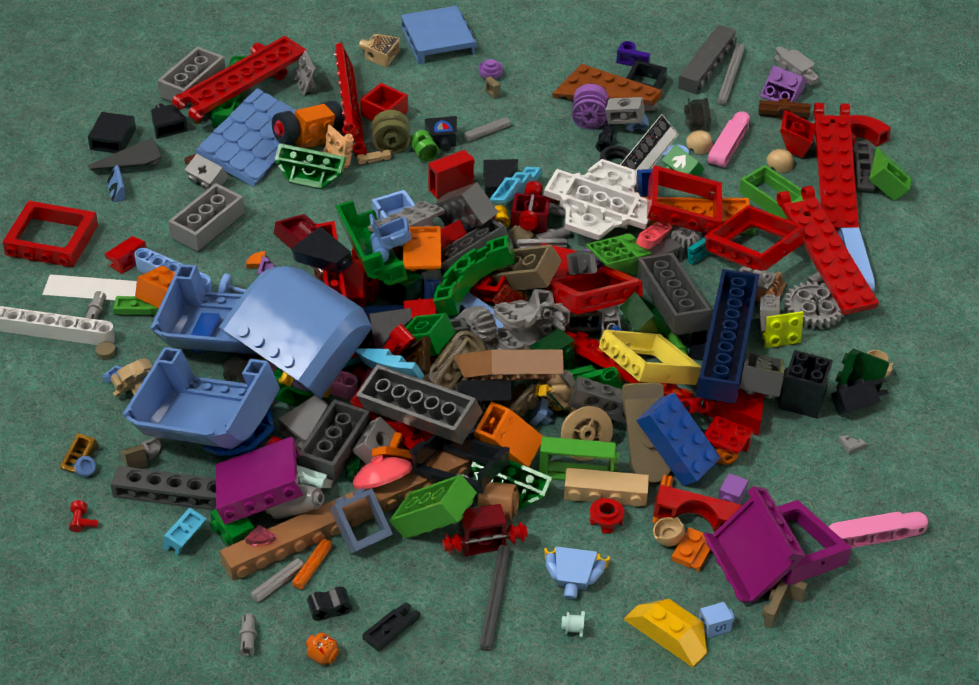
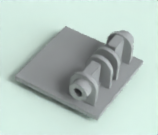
[294,50,317,96]

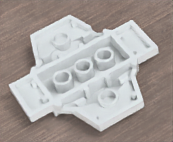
[544,159,653,240]

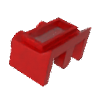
[469,276,511,304]

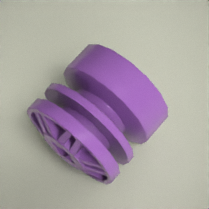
[572,84,609,129]

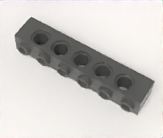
[569,376,691,424]
[111,466,216,511]

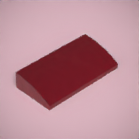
[273,214,322,271]

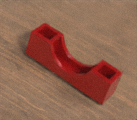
[653,485,741,532]

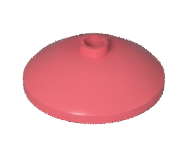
[352,455,413,489]

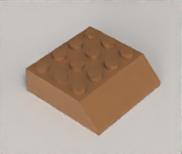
[455,350,564,381]

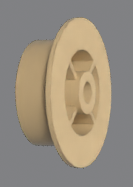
[561,406,613,461]

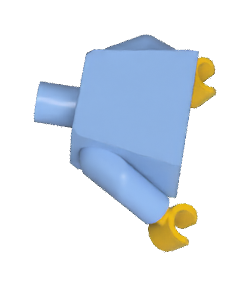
[544,546,610,599]

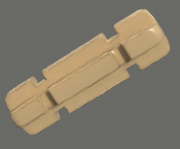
[357,150,391,165]

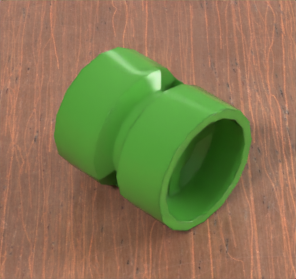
[410,130,439,162]

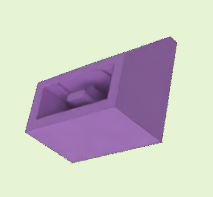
[760,65,807,103]

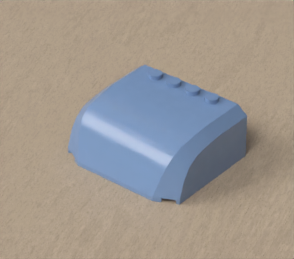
[151,264,259,355]
[219,266,373,399]
[123,347,280,449]

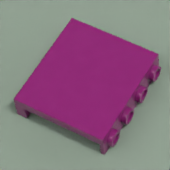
[216,437,303,524]
[703,486,806,604]

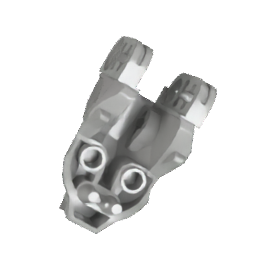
[493,300,570,350]

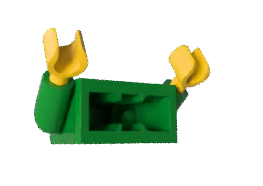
[273,367,331,407]

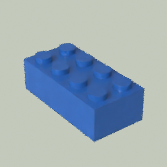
[636,393,720,486]

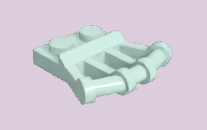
[297,465,333,489]

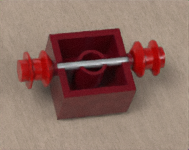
[511,181,551,234]
[442,504,528,556]

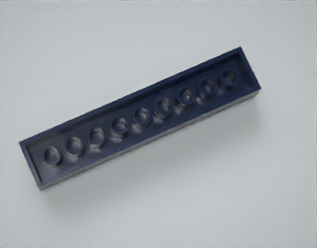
[696,269,759,404]

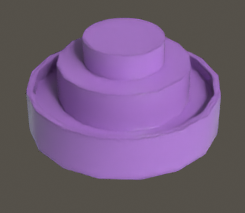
[479,59,503,79]

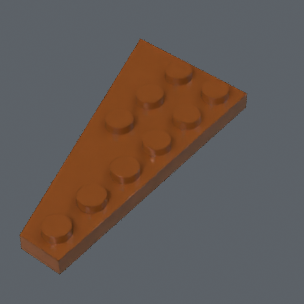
[552,64,663,105]

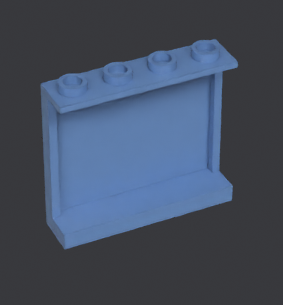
[401,6,477,64]

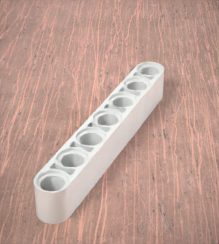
[0,306,115,345]

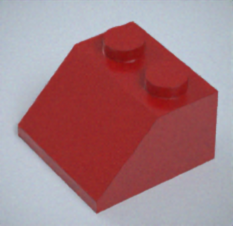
[780,110,814,158]

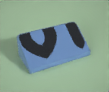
[107,165,126,202]

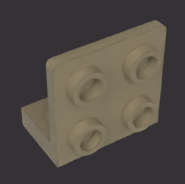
[499,382,539,419]

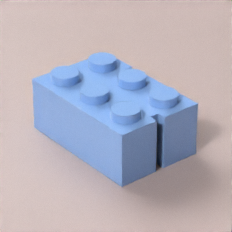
[372,190,415,220]

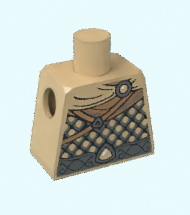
[359,34,400,68]

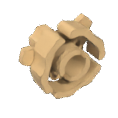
[110,358,152,397]

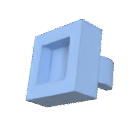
[529,398,553,426]

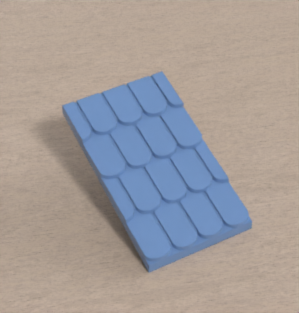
[195,88,296,186]

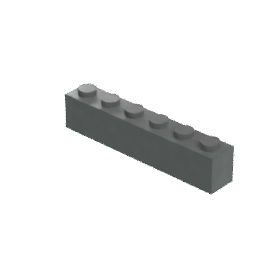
[678,25,737,94]

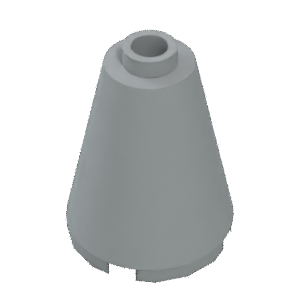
[265,483,324,520]

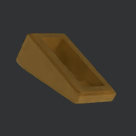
[60,433,98,474]

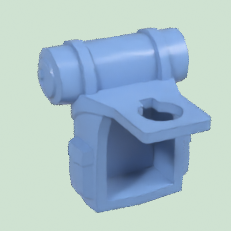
[369,214,411,262]

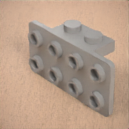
[368,201,445,247]

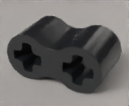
[307,587,352,621]

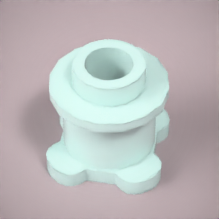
[561,611,585,638]

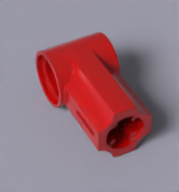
[383,324,415,356]

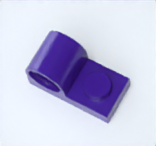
[616,41,650,66]

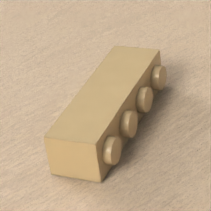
[564,468,649,507]

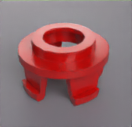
[590,498,624,534]

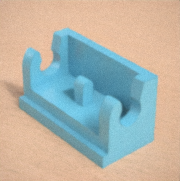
[163,508,207,555]

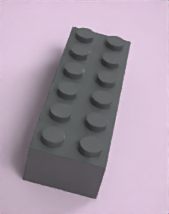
[637,252,712,335]
[356,364,483,444]

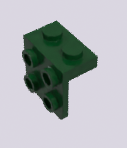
[835,348,889,392]

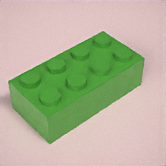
[389,474,477,539]

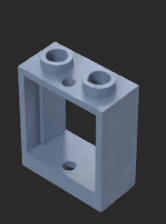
[330,487,393,554]

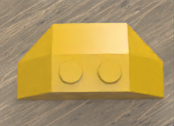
[624,599,707,668]

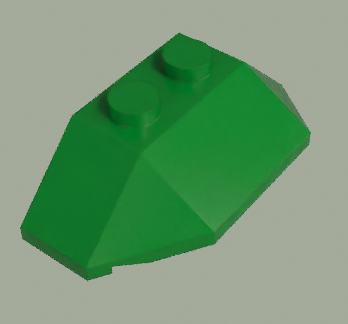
[275,143,346,189]
[471,460,553,510]

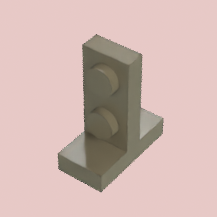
[762,579,807,628]

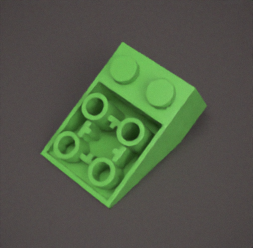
[869,147,912,201]
[586,233,651,275]

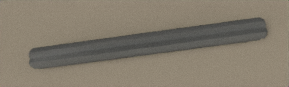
[480,544,510,651]

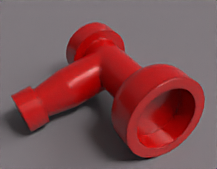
[69,500,98,532]

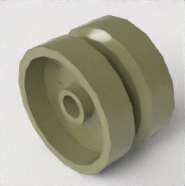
[372,110,411,154]

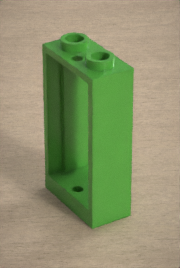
[739,165,803,220]
[539,436,619,481]

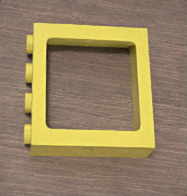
[599,330,701,385]

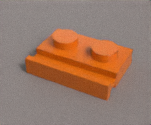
[671,527,712,572]

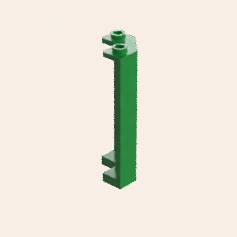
[336,200,408,286]

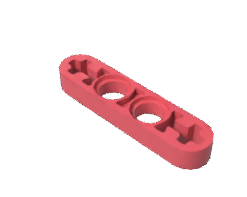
[636,221,672,249]

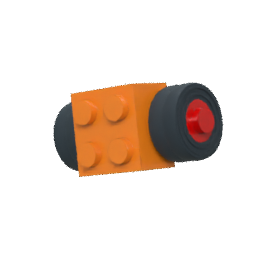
[272,101,345,149]

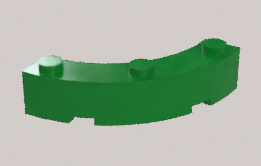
[433,235,515,316]

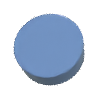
[74,456,96,477]

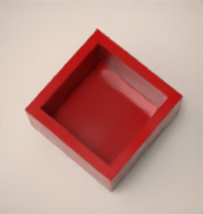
[360,83,408,121]

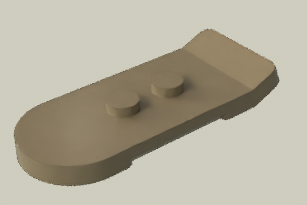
[422,331,486,390]
[622,382,670,484]

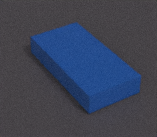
[191,313,221,337]

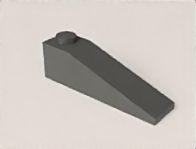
[88,137,162,170]

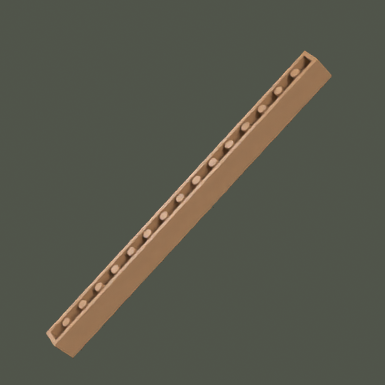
[220,452,473,581]

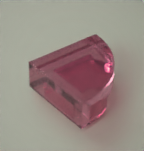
[245,525,276,546]

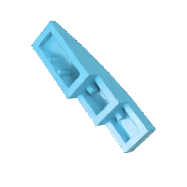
[490,167,543,203]
[356,349,424,379]

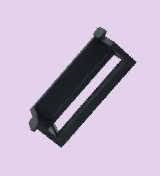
[409,435,510,494]

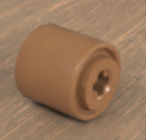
[478,482,519,521]

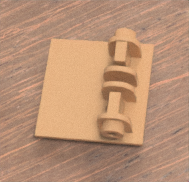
[324,125,354,171]

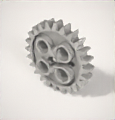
[784,281,844,329]

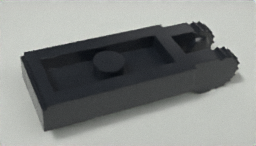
[363,602,421,651]

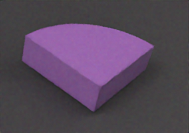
[257,256,275,275]

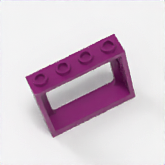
[777,500,852,586]

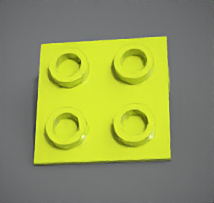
[761,311,804,348]

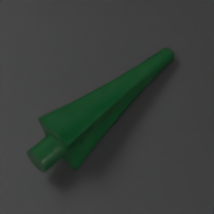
[345,454,361,482]

